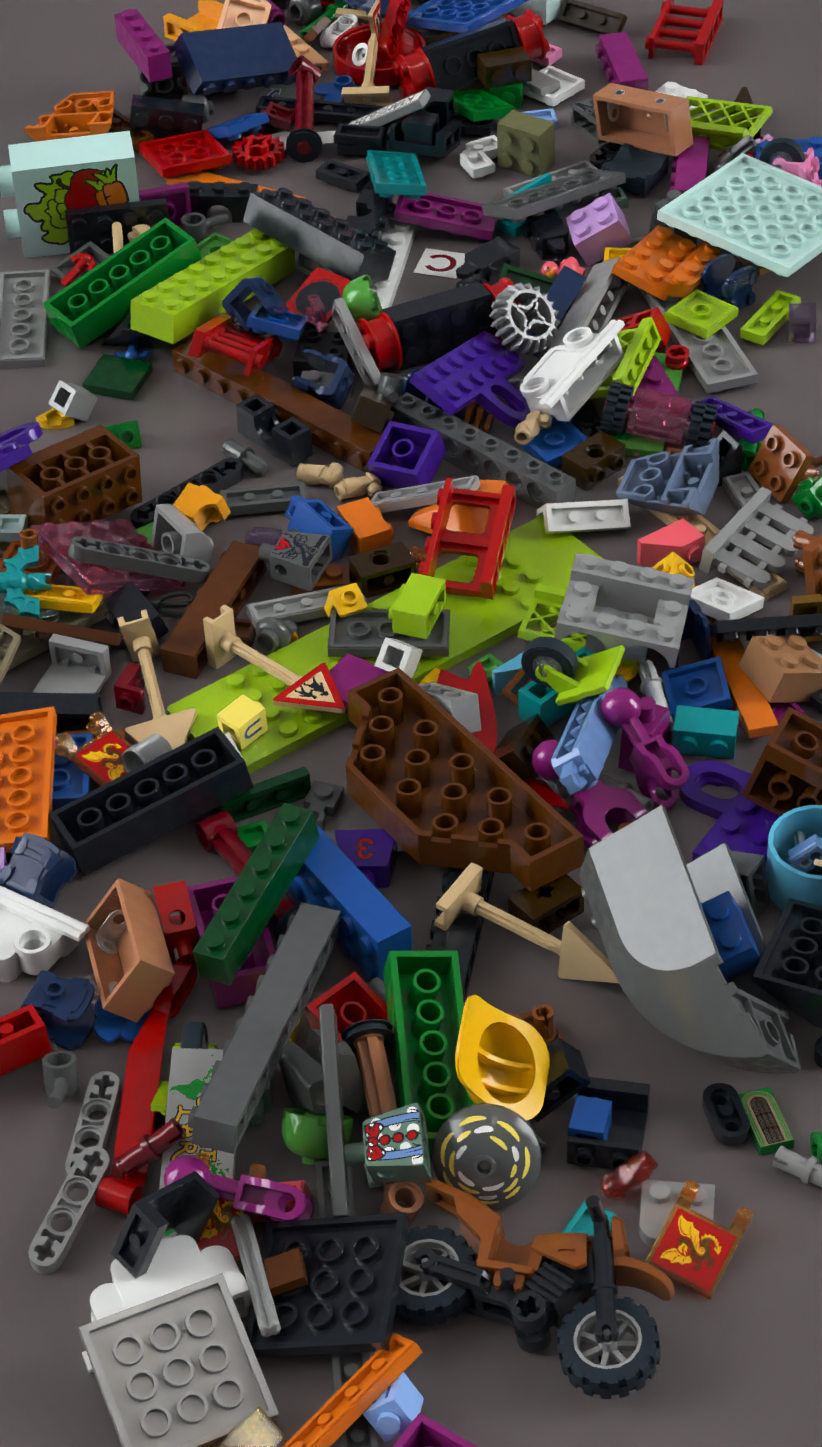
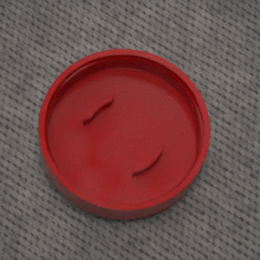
[333,23,426,86]

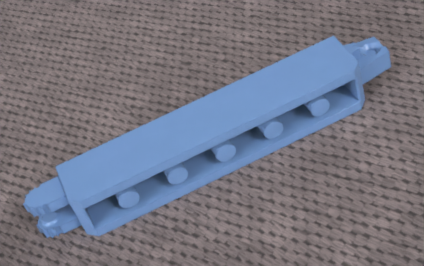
[551,675,628,795]

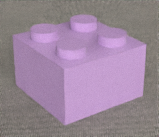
[566,193,633,267]

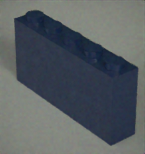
[173,22,297,95]

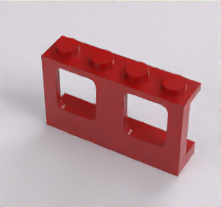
[418,477,517,600]

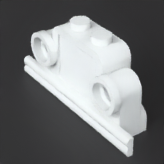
[520,319,625,422]
[0,886,91,982]
[82,1235,251,1373]

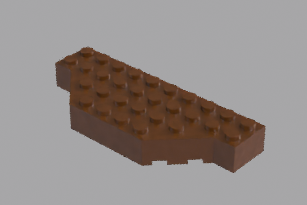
[346,668,584,892]

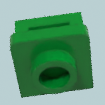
[490,83,523,109]

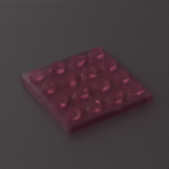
[30,519,186,595]

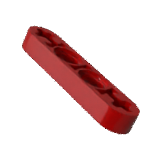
[377,0,411,62]

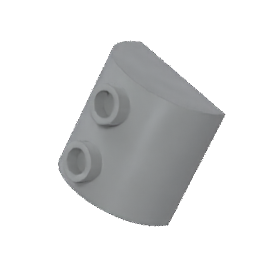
[150,504,214,583]

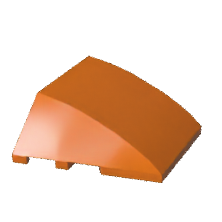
[24,90,116,141]
[408,480,509,534]

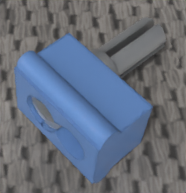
[788,831,822,873]

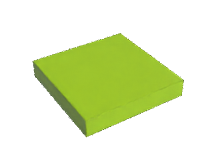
[664,289,739,339]

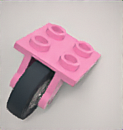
[759,138,822,187]

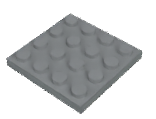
[79,1273,279,1447]

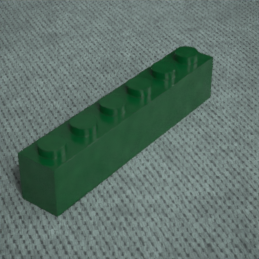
[192,803,320,986]

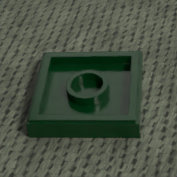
[82,354,153,401]

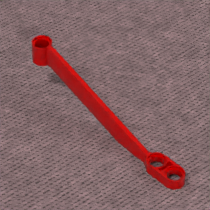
[95,961,197,1215]

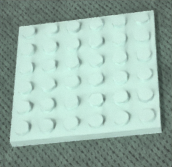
[657,153,822,277]

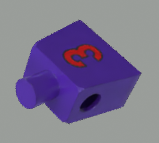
[335,829,398,888]

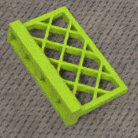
[686,96,773,151]
[589,317,661,399]
[517,584,636,666]

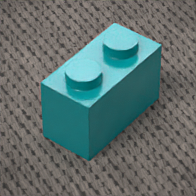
[672,705,739,759]

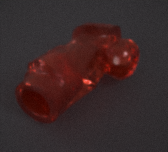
[600,1150,658,1200]

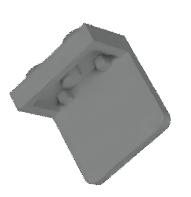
[33,633,112,694]

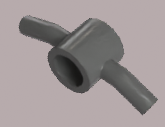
[181,212,229,244]
[377,373,405,402]
[42,1042,79,1109]

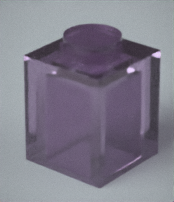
[787,303,817,343]

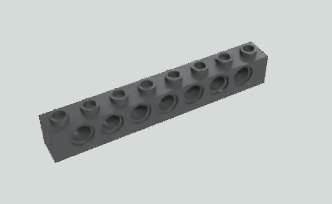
[390,392,576,509]

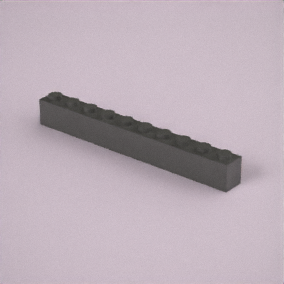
[188,903,340,1154]

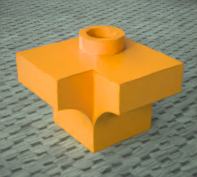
[173,482,231,532]

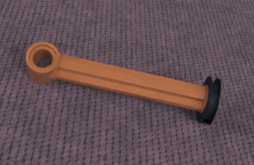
[341,1019,424,1225]

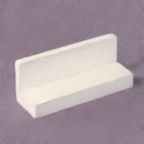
[536,499,631,534]

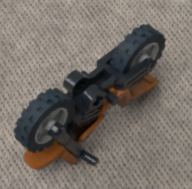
[395,1178,675,1399]

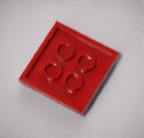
[138,129,232,179]

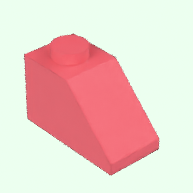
[637,518,705,567]

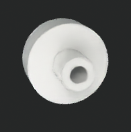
[352,43,368,68]

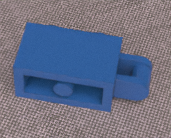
[285,495,354,559]

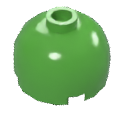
[342,274,382,323]
[282,1108,354,1165]

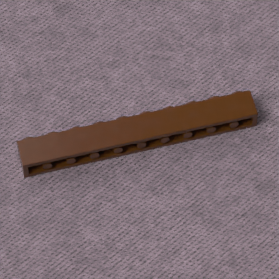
[173,337,383,473]

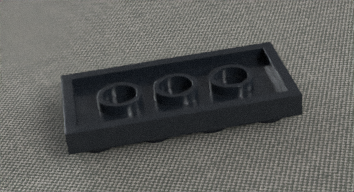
[65,198,168,254]
[710,613,822,643]

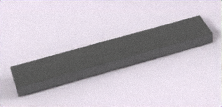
[319,1004,350,1217]

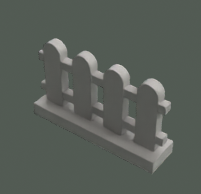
[699,486,814,589]

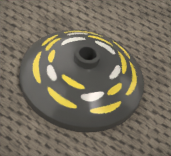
[432,1103,541,1210]

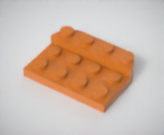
[611,225,721,301]

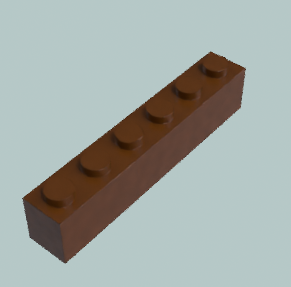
[159,541,267,679]

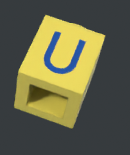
[217,694,268,750]

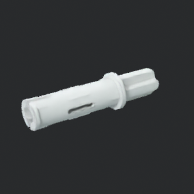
[638,660,674,732]

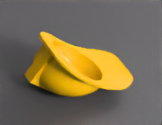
[455,995,550,1121]

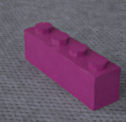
[114,9,172,83]
[595,32,648,90]
[669,137,709,194]

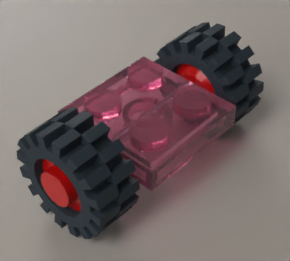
[600,381,718,449]

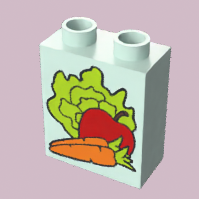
[0,131,140,259]

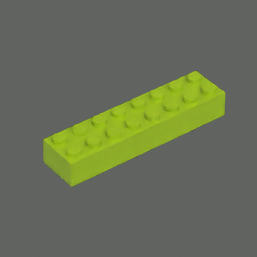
[131,229,296,344]

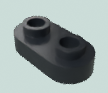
[702,1083,750,1146]

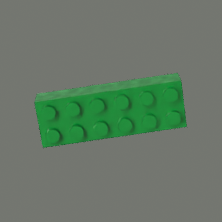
[43,217,202,350]
[383,951,475,1158]

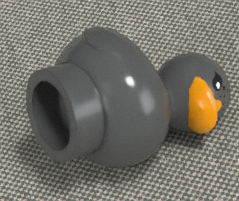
[254,617,298,654]

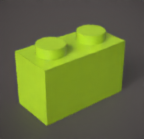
[388,573,446,639]

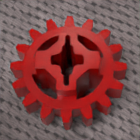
[232,133,285,171]

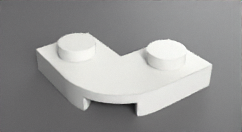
[460,135,498,179]

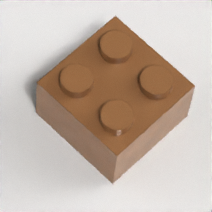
[738,635,822,703]

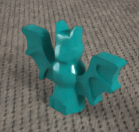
[0,545,51,619]

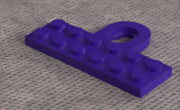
[409,331,531,428]
[0,422,43,472]
[679,760,780,864]

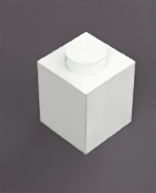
[374,637,423,678]

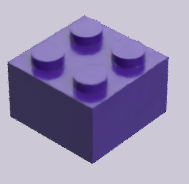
[367,421,447,489]

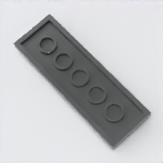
[482,168,626,223]

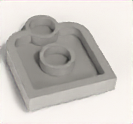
[639,1179,715,1253]

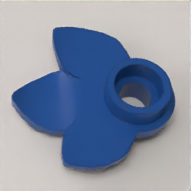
[314,75,355,103]
[93,998,153,1043]

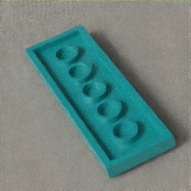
[366,150,427,199]

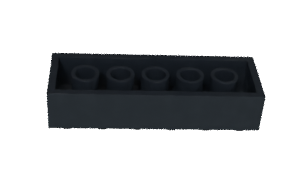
[243,188,396,282]
[49,727,254,876]

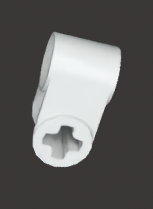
[320,14,358,48]

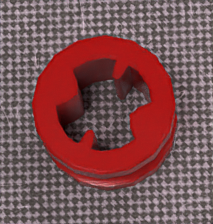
[665,345,689,370]

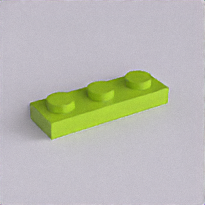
[740,290,801,346]

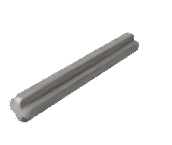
[231,1214,281,1337]

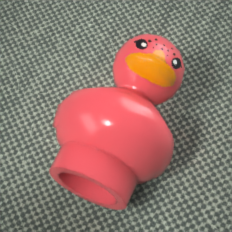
[541,257,586,278]

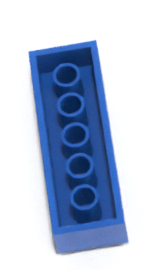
[269,825,413,982]

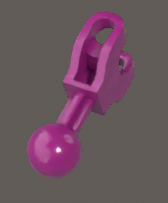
[601,687,689,811]
[532,740,647,849]
[164,1155,314,1222]

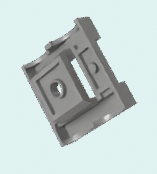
[554,553,695,669]

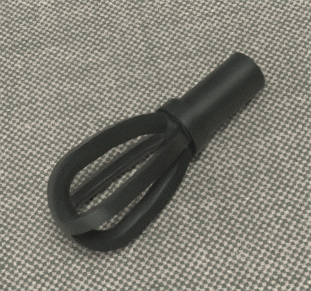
[147,591,195,617]

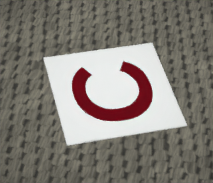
[413,248,465,279]

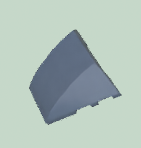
[616,438,719,515]

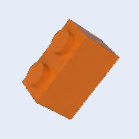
[336,497,394,554]

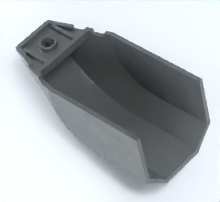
[579,805,801,1074]

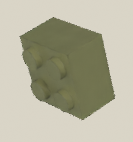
[497,110,555,177]

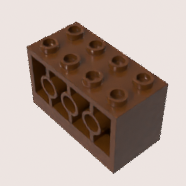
[6,424,142,544]
[741,707,822,816]

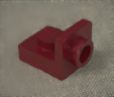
[259,101,295,133]
[113,663,146,715]

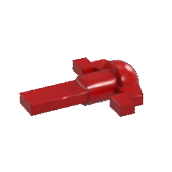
[60,253,97,287]

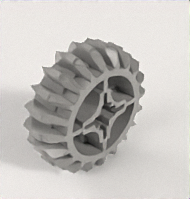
[489,282,560,355]

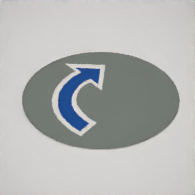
[259,85,296,100]

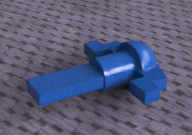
[114,345,152,360]

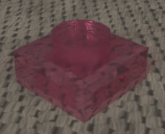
[305,293,328,332]

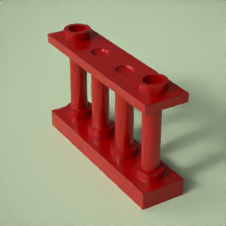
[645,0,723,65]
[188,313,283,377]

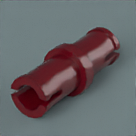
[115,1118,186,1178]

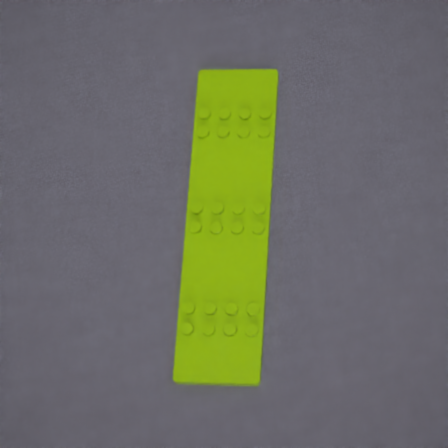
[167,516,603,774]

